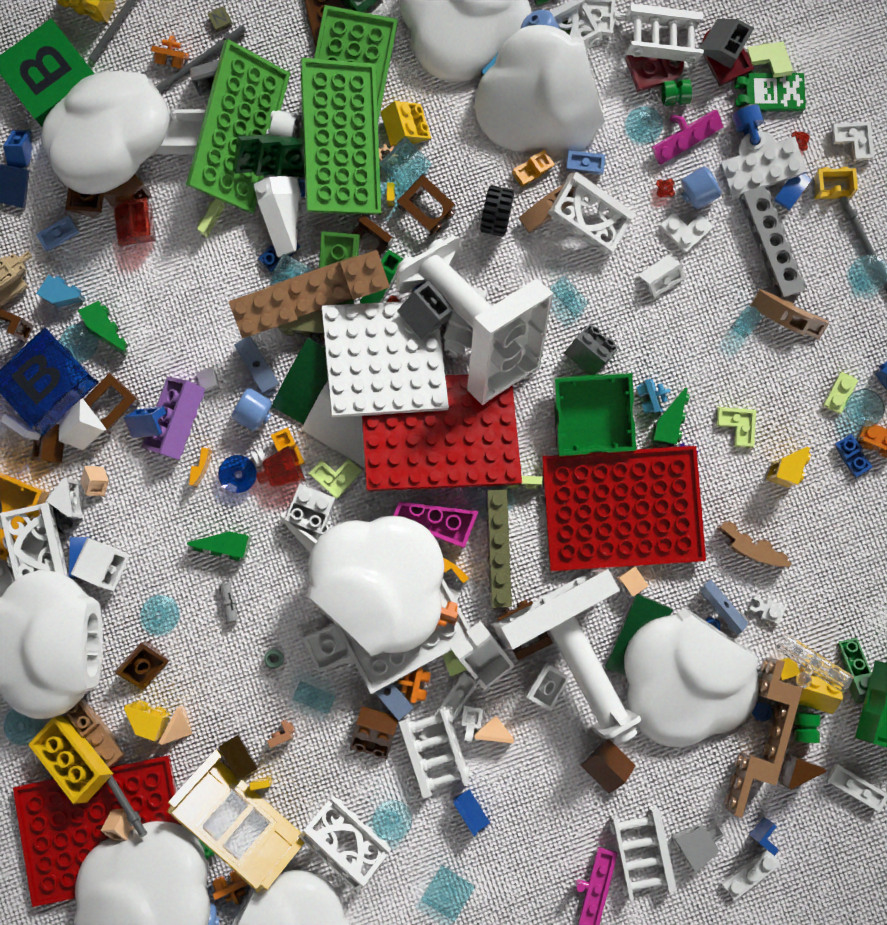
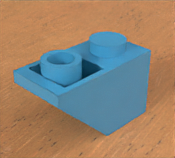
[36,274,86,308]

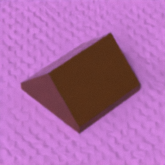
[65,187,104,218]
[114,641,169,690]
[580,739,636,794]
[778,753,826,790]

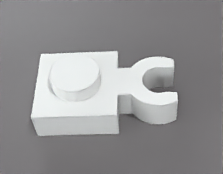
[748,597,786,624]

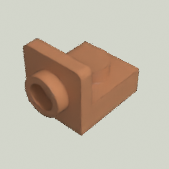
[267,719,295,748]

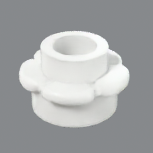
[251,448,267,467]

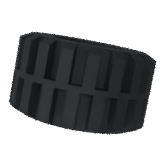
[480,185,514,237]

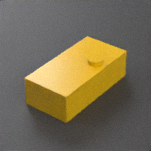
[28,716,113,804]

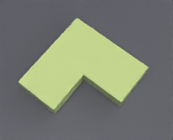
[746,42,793,78]
[716,407,756,448]
[309,458,363,499]

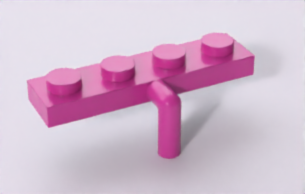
[651,110,724,165]
[575,846,618,925]

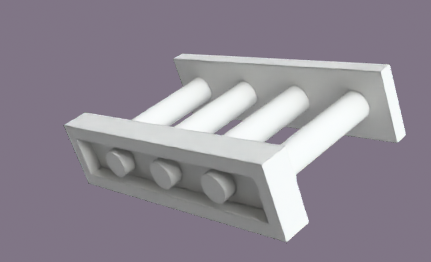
[625,4,704,63]
[399,705,472,799]
[609,807,677,900]

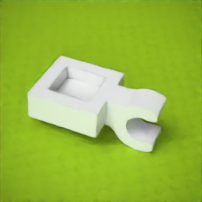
[461,705,483,742]

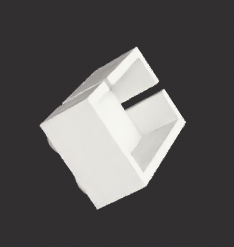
[156,109,206,154]
[449,621,515,690]

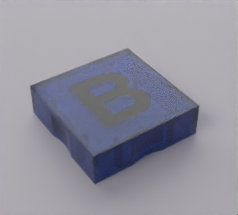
[0,327,99,436]

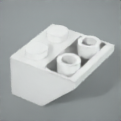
[285,484,337,534]
[71,538,130,591]

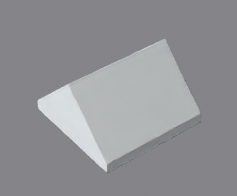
[59,398,106,450]
[46,478,83,519]
[524,661,570,711]

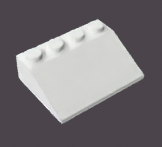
[301,381,365,468]

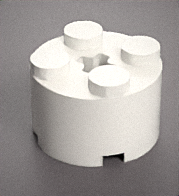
[266,110,302,138]

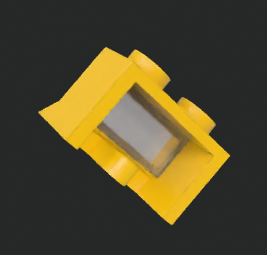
[814,167,858,199]

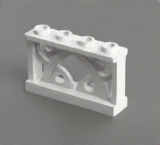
[550,0,603,48]
[548,172,636,255]
[0,502,68,583]
[298,796,391,891]

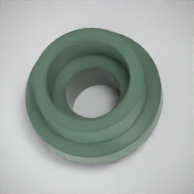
[264,649,284,669]

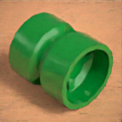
[661,79,692,106]
[793,712,821,743]

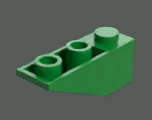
[360,249,404,304]
[78,301,128,356]
[651,388,689,446]
[187,531,252,561]
[838,638,872,704]

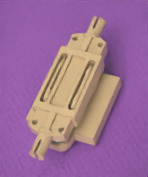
[0,250,33,307]

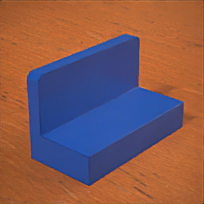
[123,406,166,438]
[453,788,490,837]
[749,817,779,856]

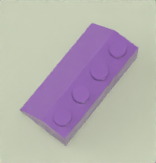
[141,376,205,460]

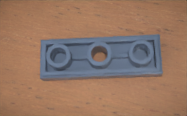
[234,336,279,394]
[700,578,748,635]
[361,676,414,721]

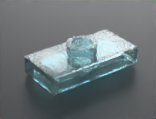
[550,275,589,317]
[292,681,336,714]

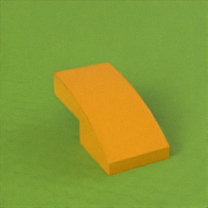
[511,150,555,187]
[271,427,305,471]
[189,447,212,487]
[443,558,469,583]

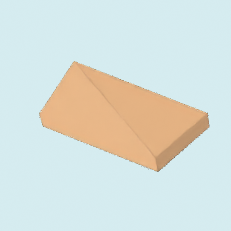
[158,706,192,745]
[474,716,514,744]

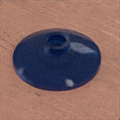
[218,455,257,493]

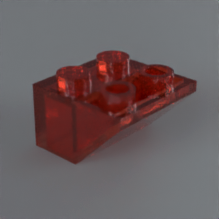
[114,198,156,246]

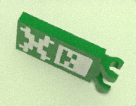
[734,73,806,112]

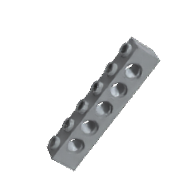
[739,185,805,299]

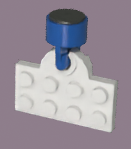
[721,104,807,198]

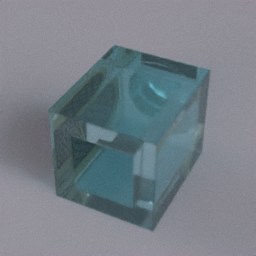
[730,306,763,338]

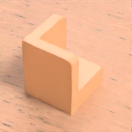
[80,466,109,496]
[617,567,649,596]
[101,809,134,841]

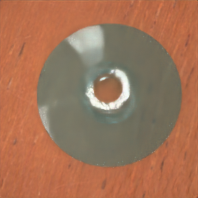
[626,106,663,143]
[849,255,887,293]
[60,324,98,361]
[846,389,885,427]
[141,595,180,634]
[4,709,43,745]
[373,800,412,841]

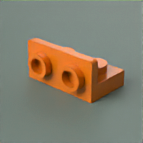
[857,420,887,458]

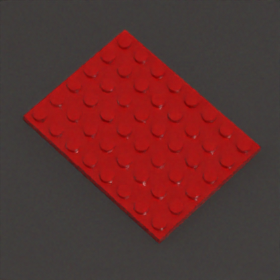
[362,374,522,491]
[542,446,706,571]
[13,755,182,907]

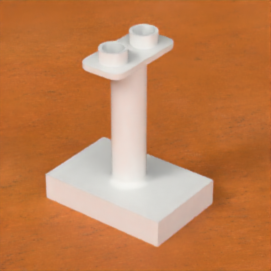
[396,236,553,405]
[492,569,641,744]

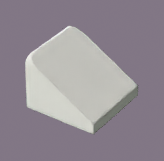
[196,367,220,391]

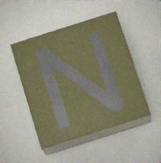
[207,6,233,32]

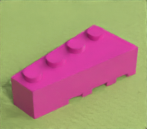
[393,501,479,549]

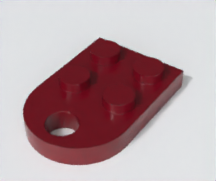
[701,29,754,87]
[625,55,684,92]

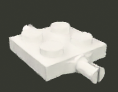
[579,0,627,36]

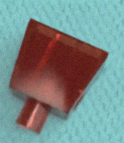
[256,446,306,487]

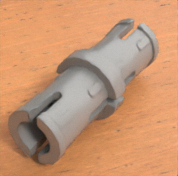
[218,582,239,622]

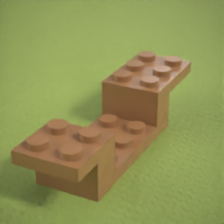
[228,250,390,339]
[724,657,803,818]

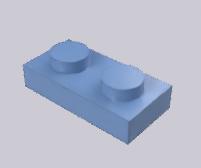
[566,150,606,175]
[36,215,80,252]

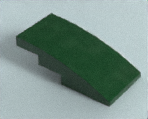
[232,135,304,177]
[272,338,328,425]
[605,593,673,677]

